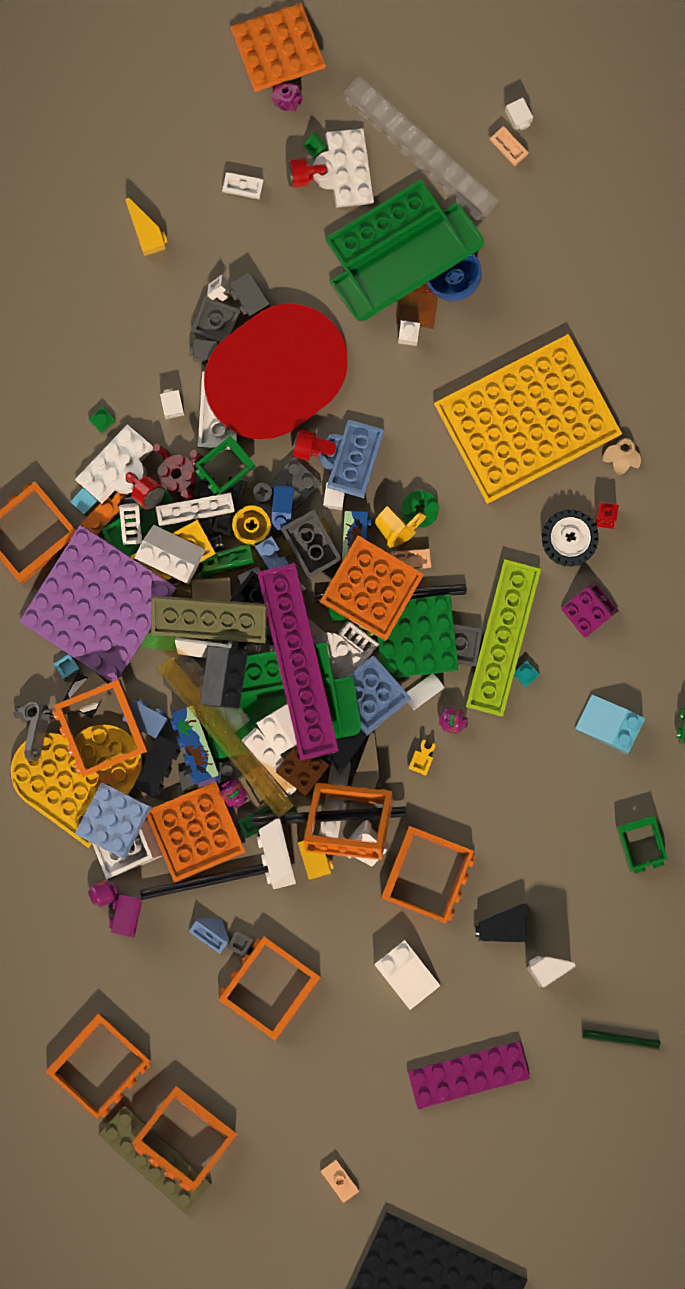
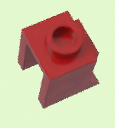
[595,502,619,529]

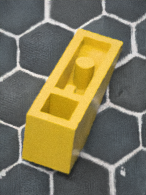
[126,198,168,256]

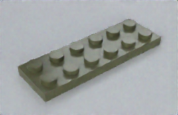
[151,596,267,643]
[99,1106,211,1213]

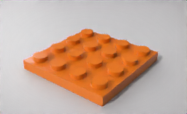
[230,3,326,92]
[319,536,424,641]
[147,782,246,883]

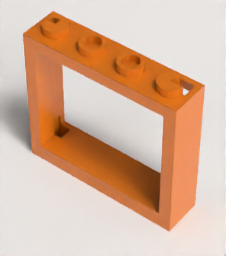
[0,482,76,585]
[52,679,148,777]
[304,783,393,860]
[381,826,476,924]
[218,936,321,1041]
[46,1013,151,1119]
[131,1086,237,1192]

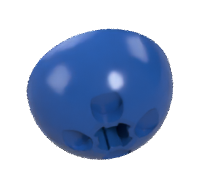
[427,254,482,302]

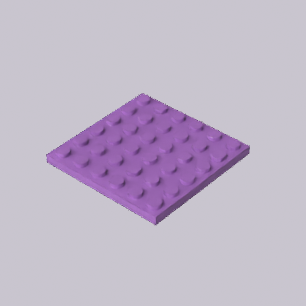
[19,525,177,682]

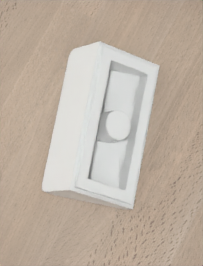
[407,674,445,711]

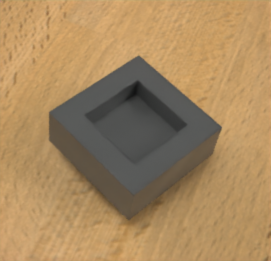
[227,931,253,957]

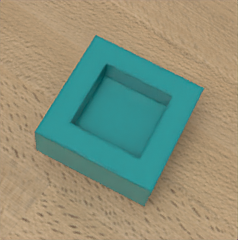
[514,661,540,688]

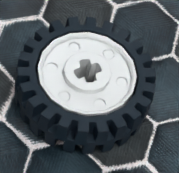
[542,509,599,567]

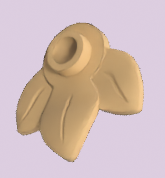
[603,438,641,476]

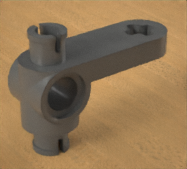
[13,702,55,761]

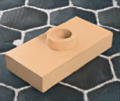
[489,126,529,167]
[391,548,431,569]
[321,1160,359,1203]

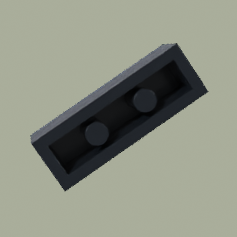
[133,735,181,798]

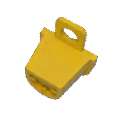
[375,506,426,550]

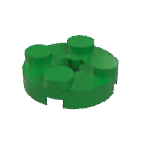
[401,490,439,528]

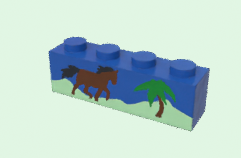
[342,511,371,561]
[170,705,220,788]

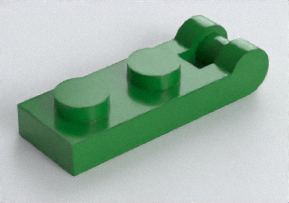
[200,544,254,578]

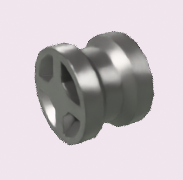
[253,483,272,503]

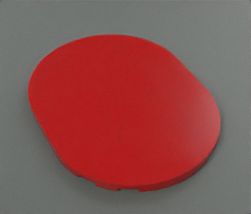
[204,304,348,440]

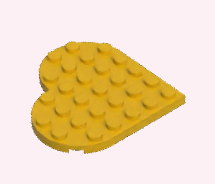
[11,724,142,848]

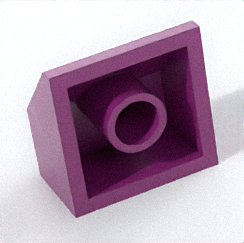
[109,895,143,938]

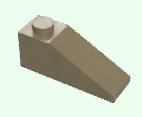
[62,672,112,716]
[351,732,381,790]

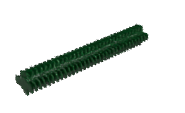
[582,1029,661,1051]

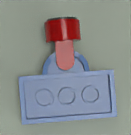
[292,419,385,498]

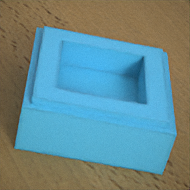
[70,488,97,515]
[53,654,80,680]

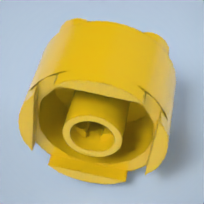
[232,506,271,547]

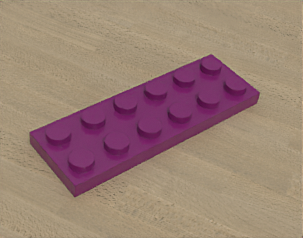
[407,1041,530,1109]

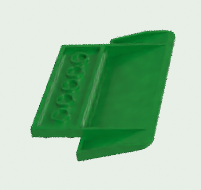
[325,179,484,321]
[203,642,361,758]

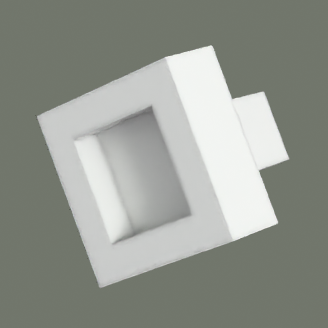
[207,275,229,301]

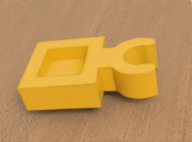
[408,740,435,776]

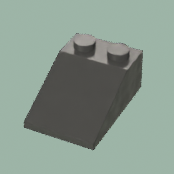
[280,510,342,580]

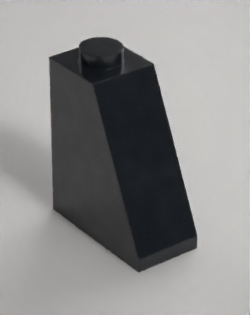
[327,730,369,774]
[475,903,527,943]

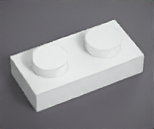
[222,172,263,200]

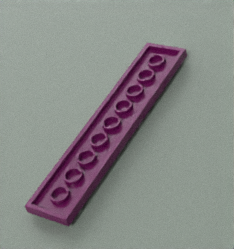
[257,563,339,761]

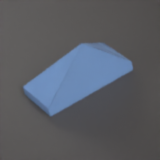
[189,918,229,954]

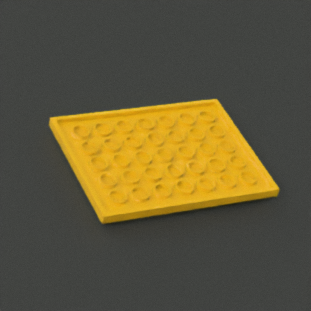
[434,334,622,504]

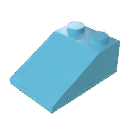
[575,695,645,755]

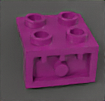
[562,581,619,638]

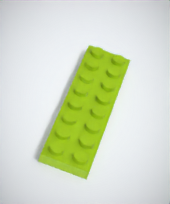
[466,559,541,717]

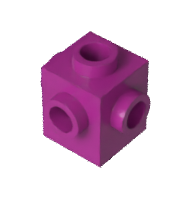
[271,82,303,112]

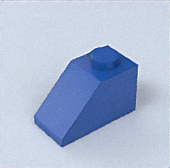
[271,485,294,530]

